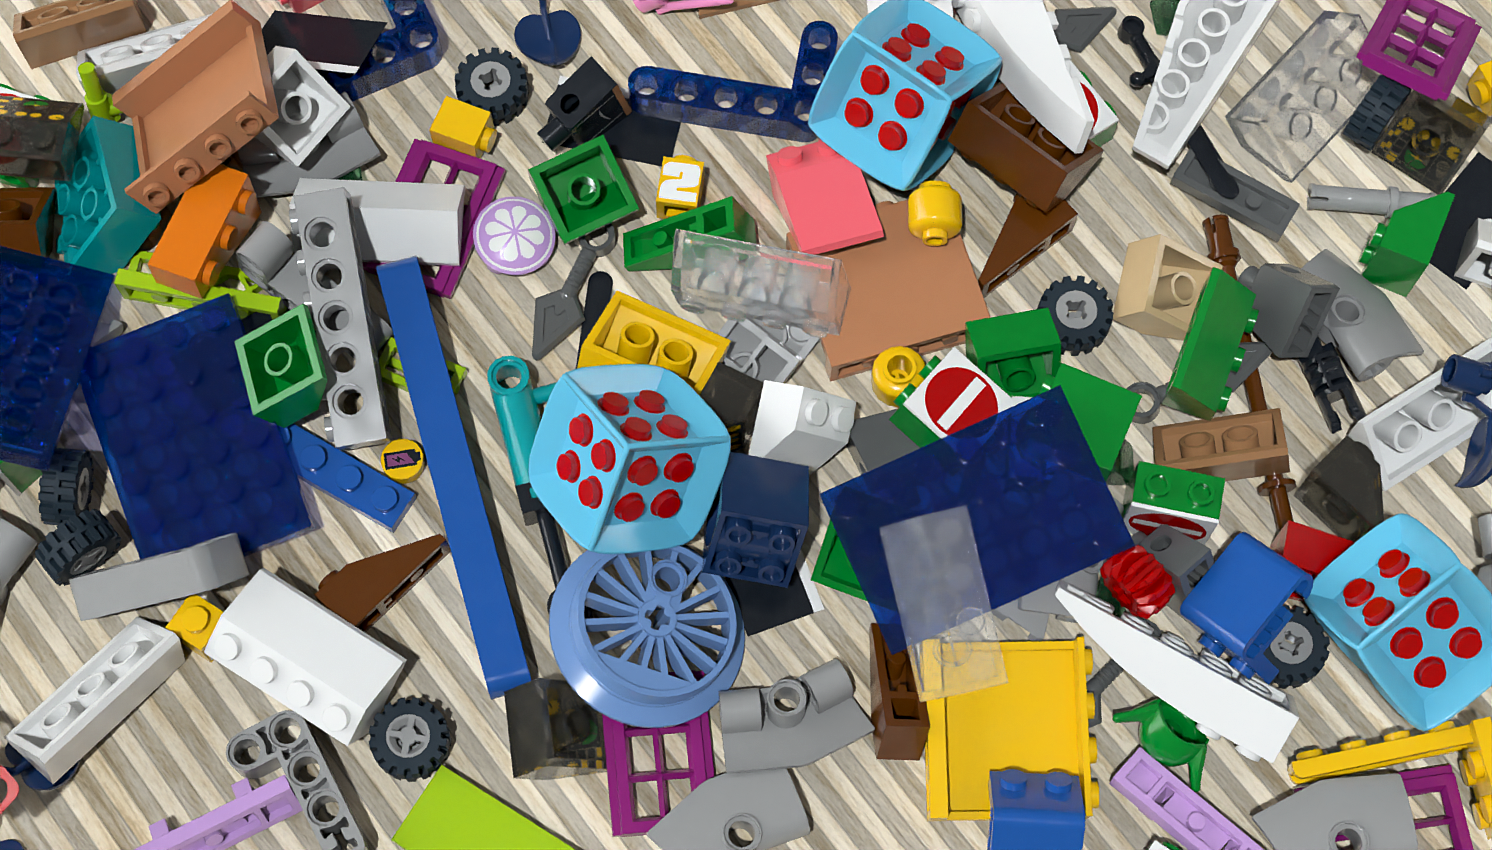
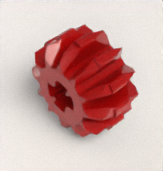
[1100,542,1175,619]

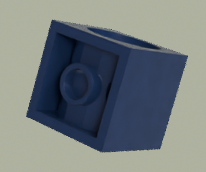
[702,452,809,588]

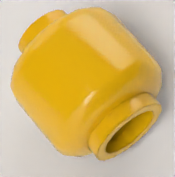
[908,180,962,246]
[871,346,925,407]

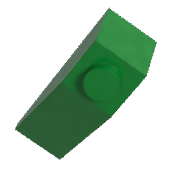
[623,196,757,271]

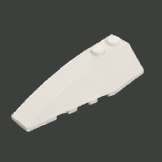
[952,0,1094,154]
[1132,0,1281,170]
[1055,579,1300,763]

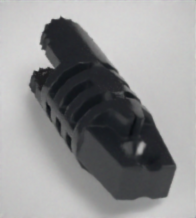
[1298,336,1367,434]

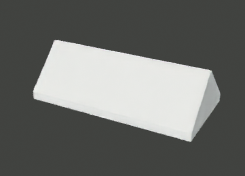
[76,14,212,95]
[289,178,465,266]
[1344,337,1492,491]
[4,617,185,784]

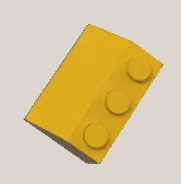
[577,291,731,402]

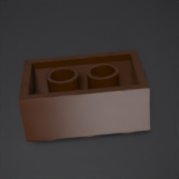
[948,83,1104,212]
[0,187,56,272]

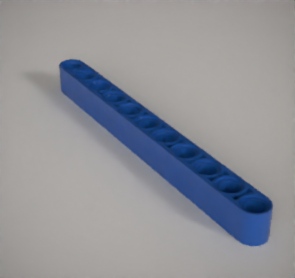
[376,255,534,700]

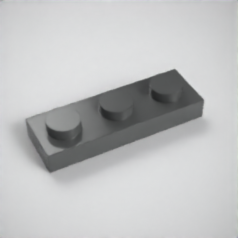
[1170,147,1300,242]

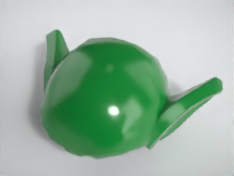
[1112,698,1209,793]

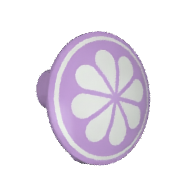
[473,197,556,275]

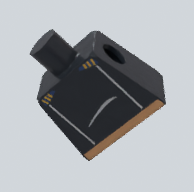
[537,56,632,152]

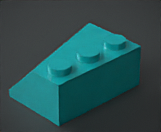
[54,116,162,289]

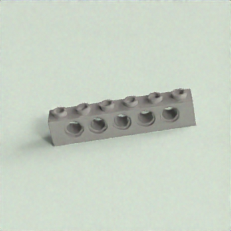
[289,187,392,451]

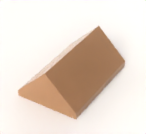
[13,0,147,69]
[1152,408,1290,482]

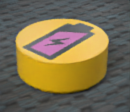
[381,439,425,484]

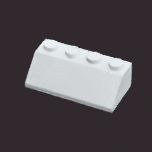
[204,568,407,746]

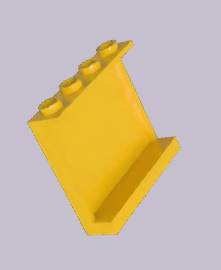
[921,637,1099,822]

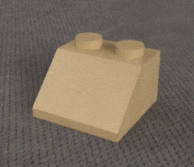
[1113,234,1223,340]

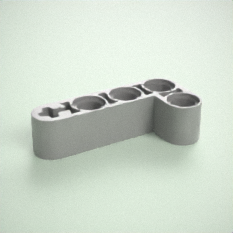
[236,221,393,359]
[68,533,249,621]
[226,710,370,850]

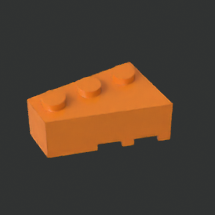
[148,164,262,299]

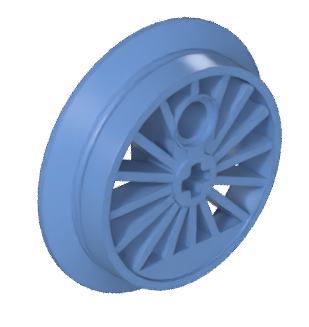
[549,545,745,728]

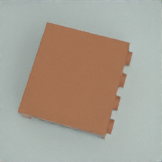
[112,0,279,214]
[786,199,990,382]

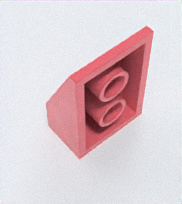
[766,139,884,258]

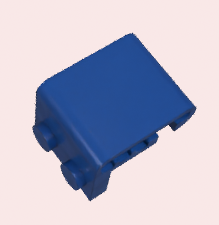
[1180,532,1314,685]
[987,769,1085,850]

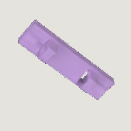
[1109,747,1264,850]
[134,775,303,850]

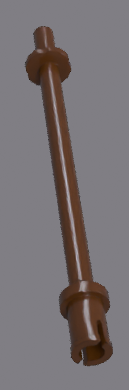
[1202,214,1297,532]

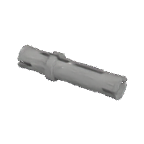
[1307,183,1436,219]

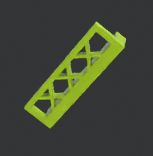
[114,250,288,320]

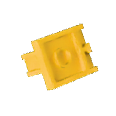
[1287,717,1492,840]

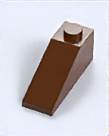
[978,193,1078,298]
[314,534,451,633]
[869,623,930,761]

